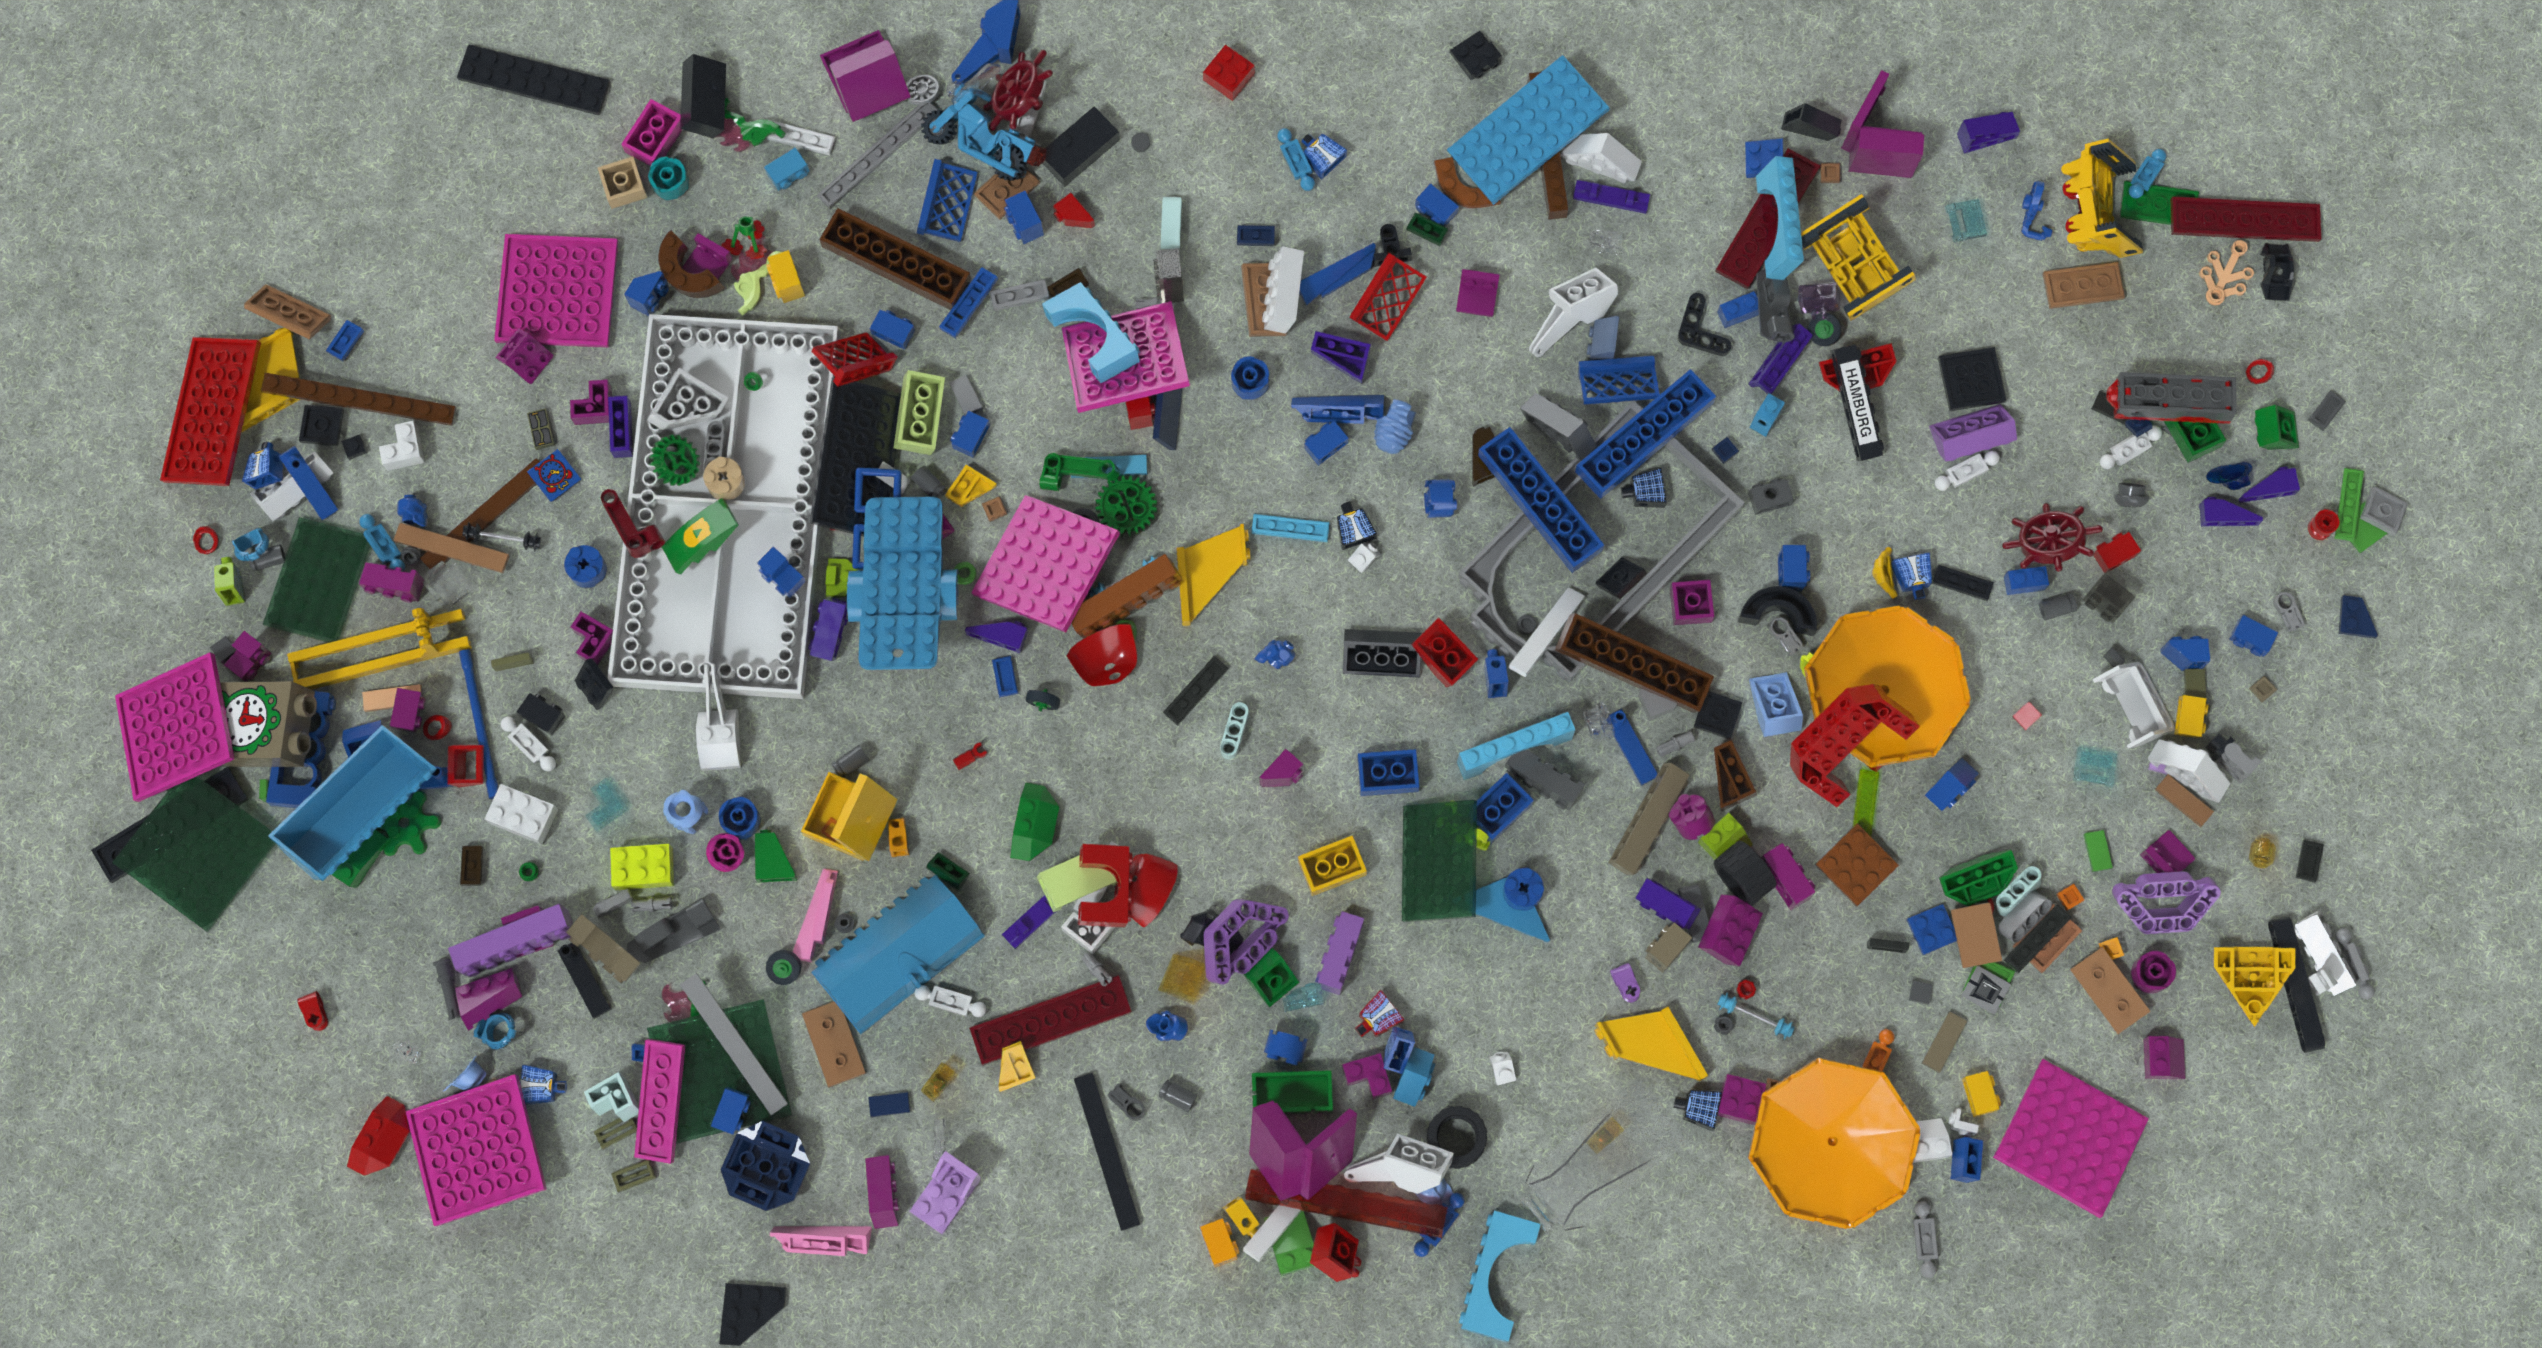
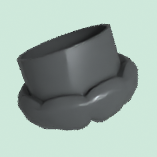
[2114,483,2149,508]

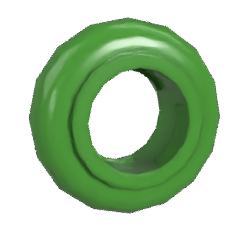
[954,562,977,585]

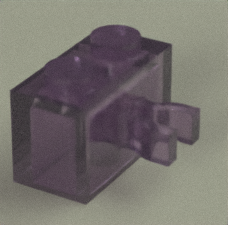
[1798,282,1840,320]

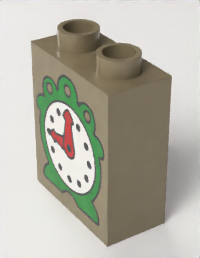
[220,681,317,767]

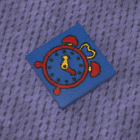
[527,449,581,502]

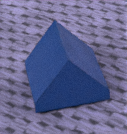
[632,1043,645,1062]

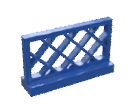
[916,159,977,242]
[1578,356,1660,405]

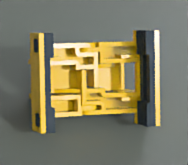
[2061,138,2143,258]
[1801,194,1916,321]

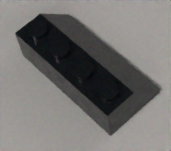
[1343,629,1422,678]

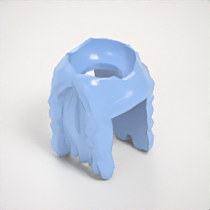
[663,789,708,834]

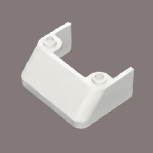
[2093,662,2175,749]

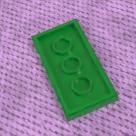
[2120,181,2199,225]

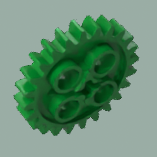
[1095,475,1157,537]

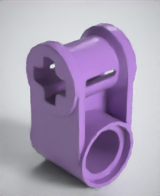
[1610,963,1640,1003]

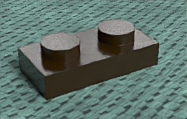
[1047,268,1089,297]
[460,846,483,886]

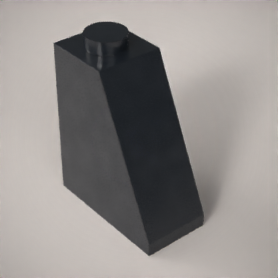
[1781,103,1842,141]

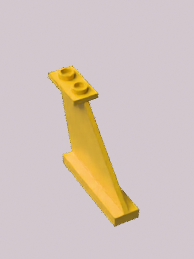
[242,328,301,432]
[1176,524,1250,626]
[1594,1007,1708,1082]

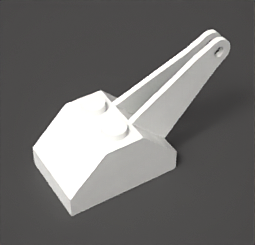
[1529,268,1618,357]
[696,664,741,771]
[1344,1133,1454,1194]

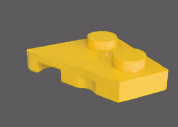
[945,465,997,507]
[998,1041,1035,1092]

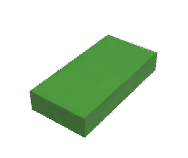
[2083,830,2113,872]

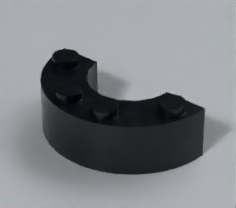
[1738,586,1817,636]

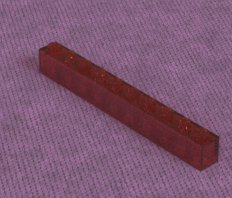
[1245,1169,1447,1238]

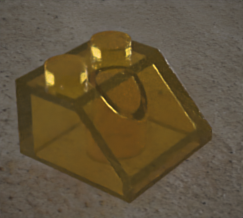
[1158,954,1206,1005]

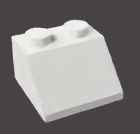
[1913,1118,1952,1163]

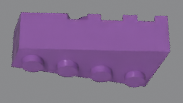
[1315,911,1364,995]

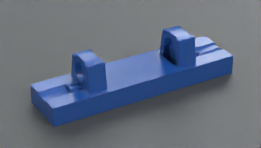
[939,267,998,339]

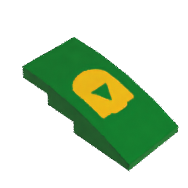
[662,498,739,574]

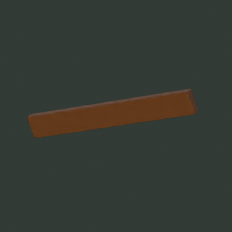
[420,458,540,574]

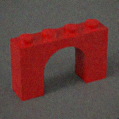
[1078,844,1133,928]

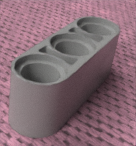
[703,421,727,470]
[1998,891,2052,943]

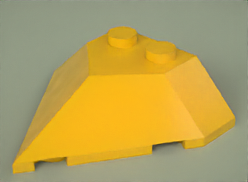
[2214,946,2295,1027]

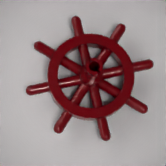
[983,50,1053,131]
[2002,503,2103,572]

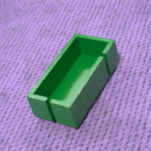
[1252,1070,1333,1115]

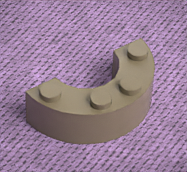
[566,914,641,984]

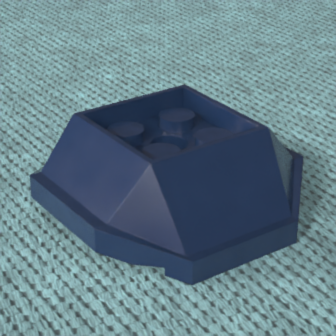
[720,1121,811,1211]

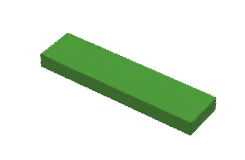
[2334,468,2364,541]

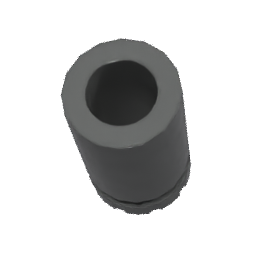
[911,466,947,499]
[249,544,286,571]
[2039,593,2077,621]
[832,745,870,778]
[1158,1079,1197,1112]

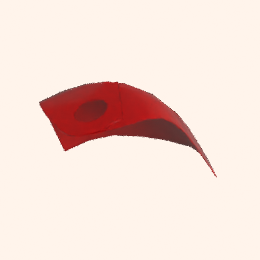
[1066,624,1137,687]
[1114,854,1178,927]

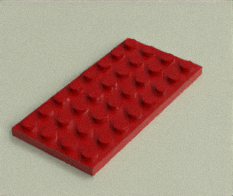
[160,337,261,486]

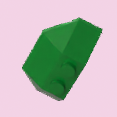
[1010,783,1060,862]
[1939,849,2018,906]

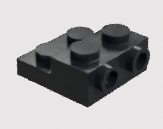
[1449,31,1502,80]

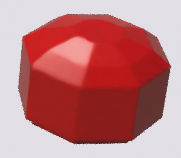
[1736,979,1756,1000]

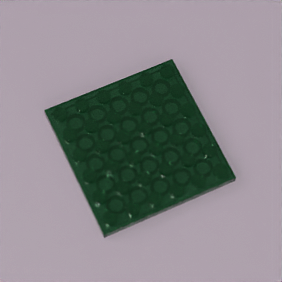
[112,776,276,932]
[647,999,792,1144]

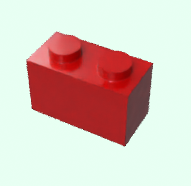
[2093,532,2141,574]

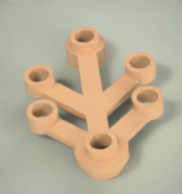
[2199,240,2254,306]

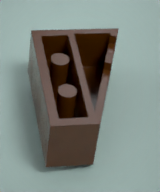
[1714,740,1757,812]

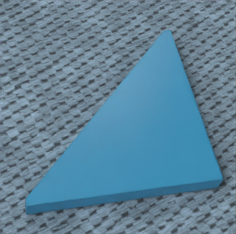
[1450,877,1550,943]

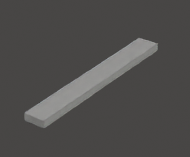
[817,98,938,209]
[680,973,788,1115]

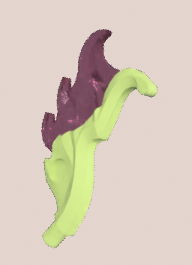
[731,236,781,316]

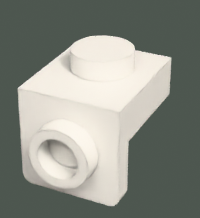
[1348,541,1381,573]
[1489,1052,1516,1085]
[1948,1108,1979,1137]

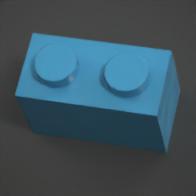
[764,148,809,191]

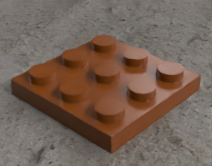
[1815,823,1899,907]

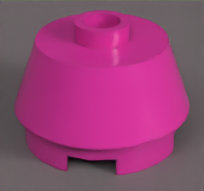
[706,833,744,872]

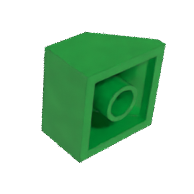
[2254,405,2299,450]
[1243,948,1300,1008]

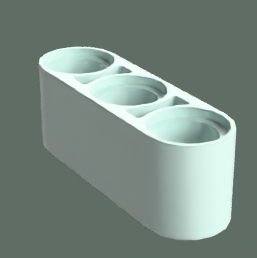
[1161,197,1182,249]
[1220,702,1249,760]
[1996,866,2042,917]

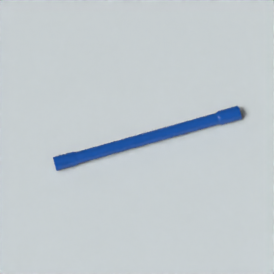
[459,649,499,799]

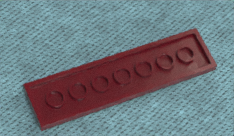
[1715,148,1820,290]
[2170,197,2321,242]
[969,975,1132,1066]

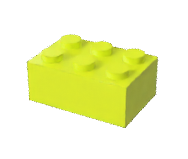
[610,844,674,890]

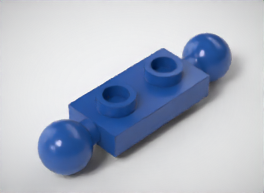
[1414,1192,1465,1257]

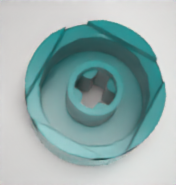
[648,157,689,201]

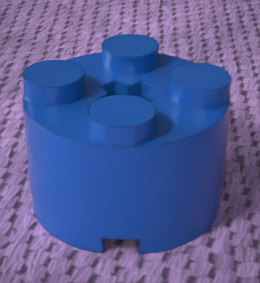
[1231,356,1269,400]
[1424,479,1457,518]
[564,545,607,588]
[719,797,761,840]
[1503,868,1544,911]
[1264,1029,1308,1066]

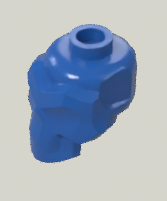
[397,495,428,527]
[1254,640,1296,669]
[1146,1011,1188,1041]

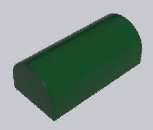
[1406,212,1448,247]
[926,852,970,890]

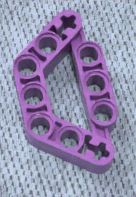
[2112,871,2221,934]
[1204,899,1289,985]

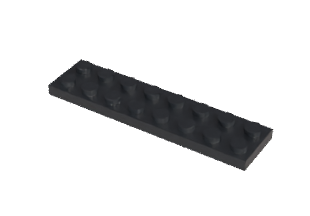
[457,44,610,116]
[91,766,249,883]

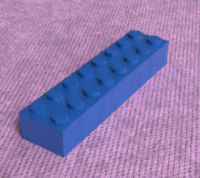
[1575,369,1716,499]
[1478,427,1604,573]

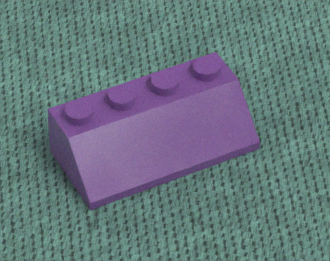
[1929,404,2017,462]

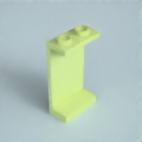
[1037,855,1117,912]

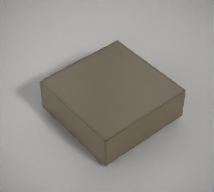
[2249,675,2277,703]

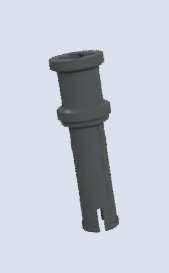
[433,958,460,1020]

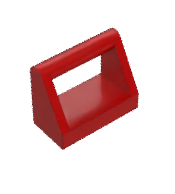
[448,745,484,788]

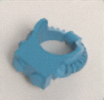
[232,528,269,561]
[473,1013,516,1050]

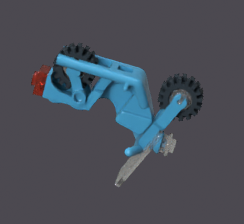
[921,63,1047,181]

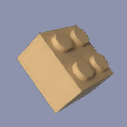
[597,157,647,209]

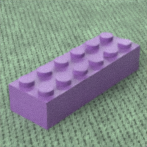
[448,904,573,977]

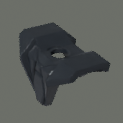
[2260,243,2295,301]
[1180,909,1244,956]

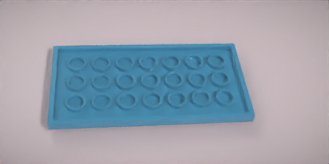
[1447,55,1610,205]

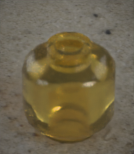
[2249,838,2276,868]

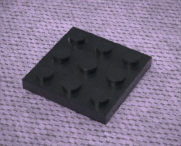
[1938,347,2006,411]

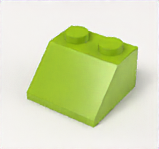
[1698,813,1753,860]

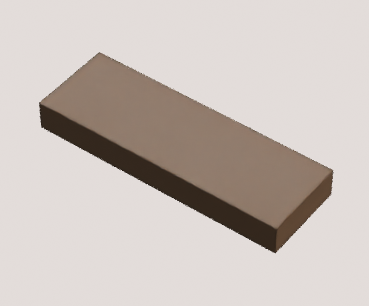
[2155,774,2214,827]

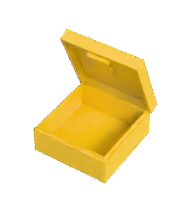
[801,772,898,861]

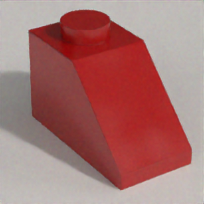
[1053,193,1095,228]

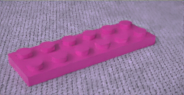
[634,1039,685,1164]

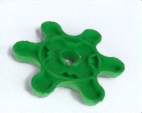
[376,791,442,856]

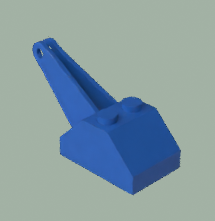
[951,0,1021,86]

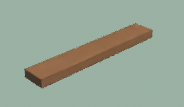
[394,523,509,573]

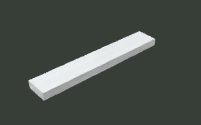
[1509,587,1585,677]

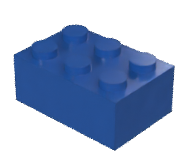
[1357,749,1419,796]
[1464,773,1534,844]

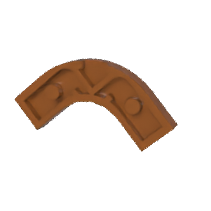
[1434,157,1500,208]

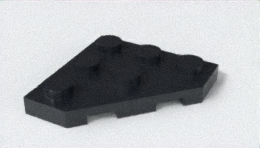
[719,1283,786,1346]

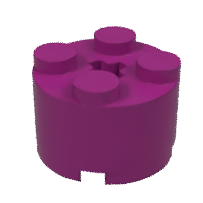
[1669,794,1715,840]
[2131,951,2176,994]

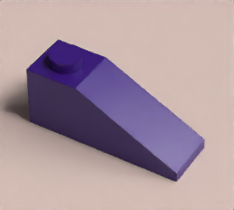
[2238,467,2300,503]
[2199,497,2263,527]
[965,621,1028,653]

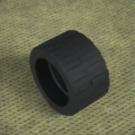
[1713,841,1777,906]
[1426,1106,1488,1169]

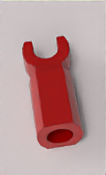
[952,742,987,770]

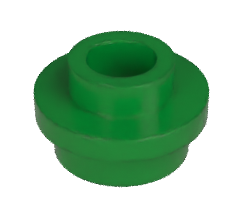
[744,372,763,391]
[519,862,539,882]

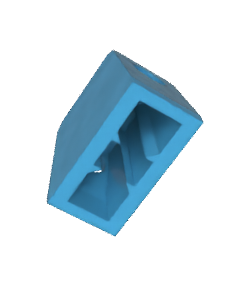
[1749,393,1785,437]

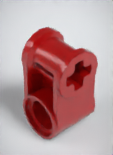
[297,991,328,1031]

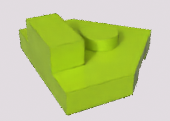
[825,558,858,598]

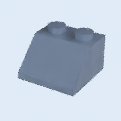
[1586,316,1619,361]

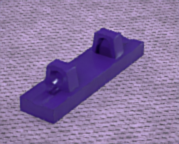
[1573,180,1650,214]
[1002,895,1057,949]

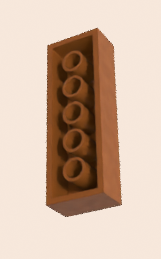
[1071,554,1183,638]

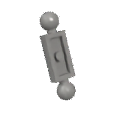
[2335,928,2375,999]
[1913,1201,1938,1278]

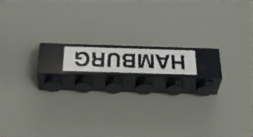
[1830,344,1884,461]

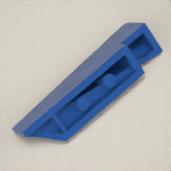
[1299,243,1376,305]
[1291,395,1384,424]

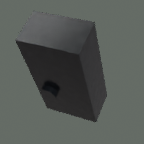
[680,54,726,139]
[1039,106,1120,187]

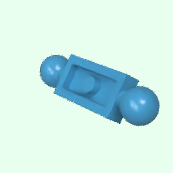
[1277,128,1315,191]
[2129,149,2166,198]
[359,514,405,571]

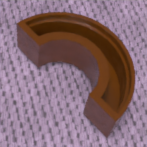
[658,230,725,298]

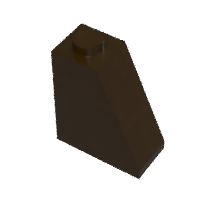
[1472,427,1495,487]

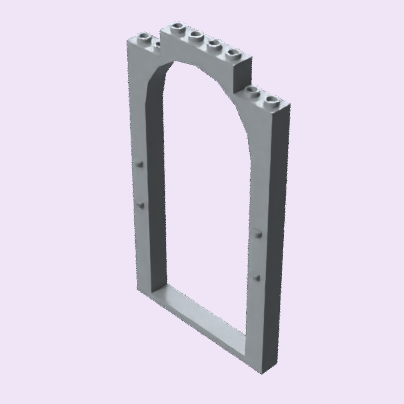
[1458,400,1745,682]

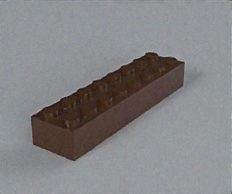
[819,208,972,310]
[1555,613,1714,713]

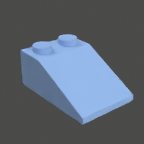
[1749,672,1803,737]

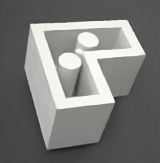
[379,421,425,471]
[1061,912,1115,955]

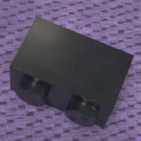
[517,693,565,736]

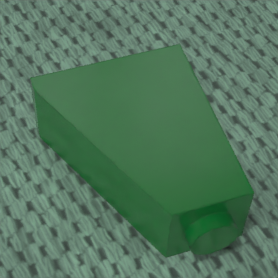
[755,830,797,883]

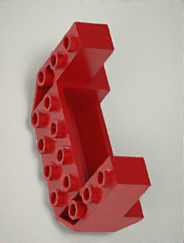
[1790,684,1920,807]

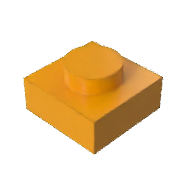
[2098,937,2125,960]

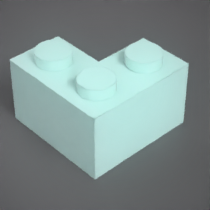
[584,1072,639,1122]

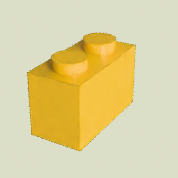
[2174,695,2208,738]
[1962,1071,2001,1117]

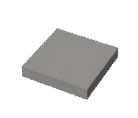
[2360,486,2408,536]

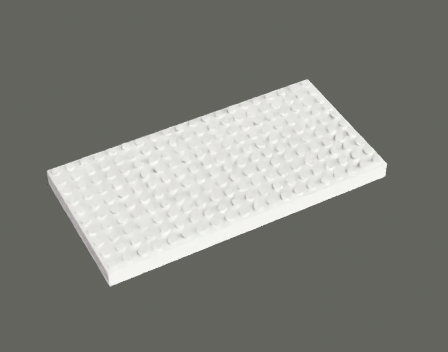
[608,314,840,699]

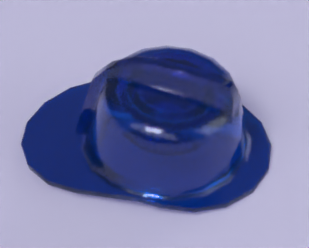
[2206,462,2252,490]

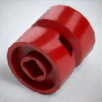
[2308,509,2339,540]

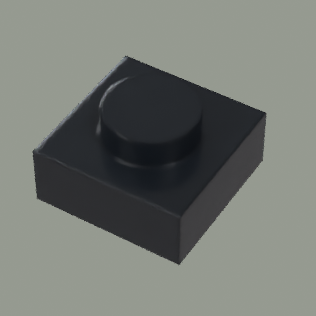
[341,435,367,460]

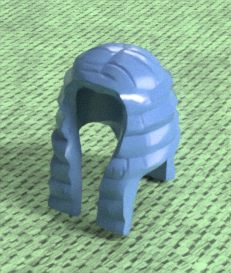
[1374,399,1416,454]

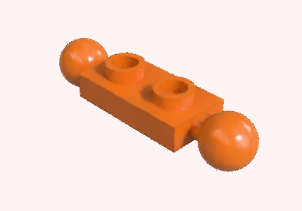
[1862,1029,1895,1071]

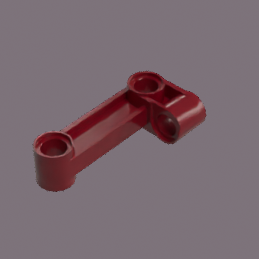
[600,489,665,558]

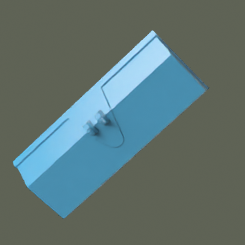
[268,725,437,881]
[811,875,985,1035]

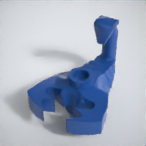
[2021,181,2053,241]

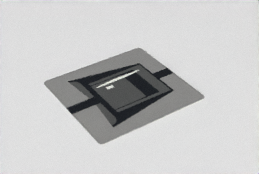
[1962,966,2011,1014]

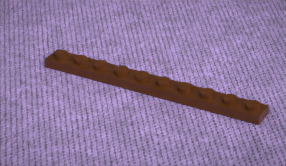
[261,373,456,426]

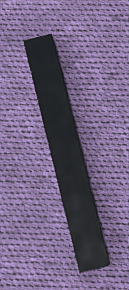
[1074,1073,1140,1231]

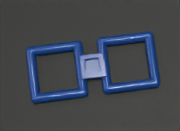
[852,467,902,570]

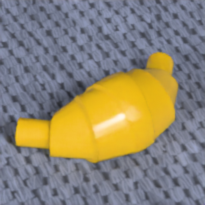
[1872,547,1898,599]

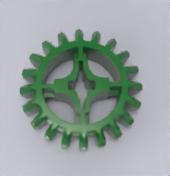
[649,435,701,486]

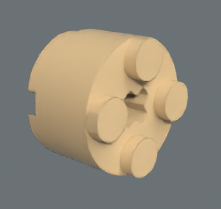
[703,457,745,500]

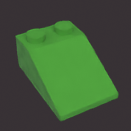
[1264,1210,1314,1276]

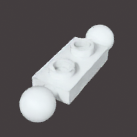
[2100,426,2162,470]
[1935,450,2000,491]
[501,716,556,772]
[914,985,987,1017]

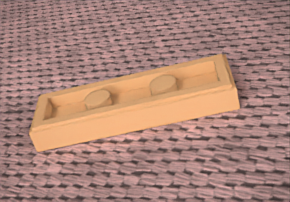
[362,684,422,712]

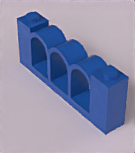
[266,691,336,808]

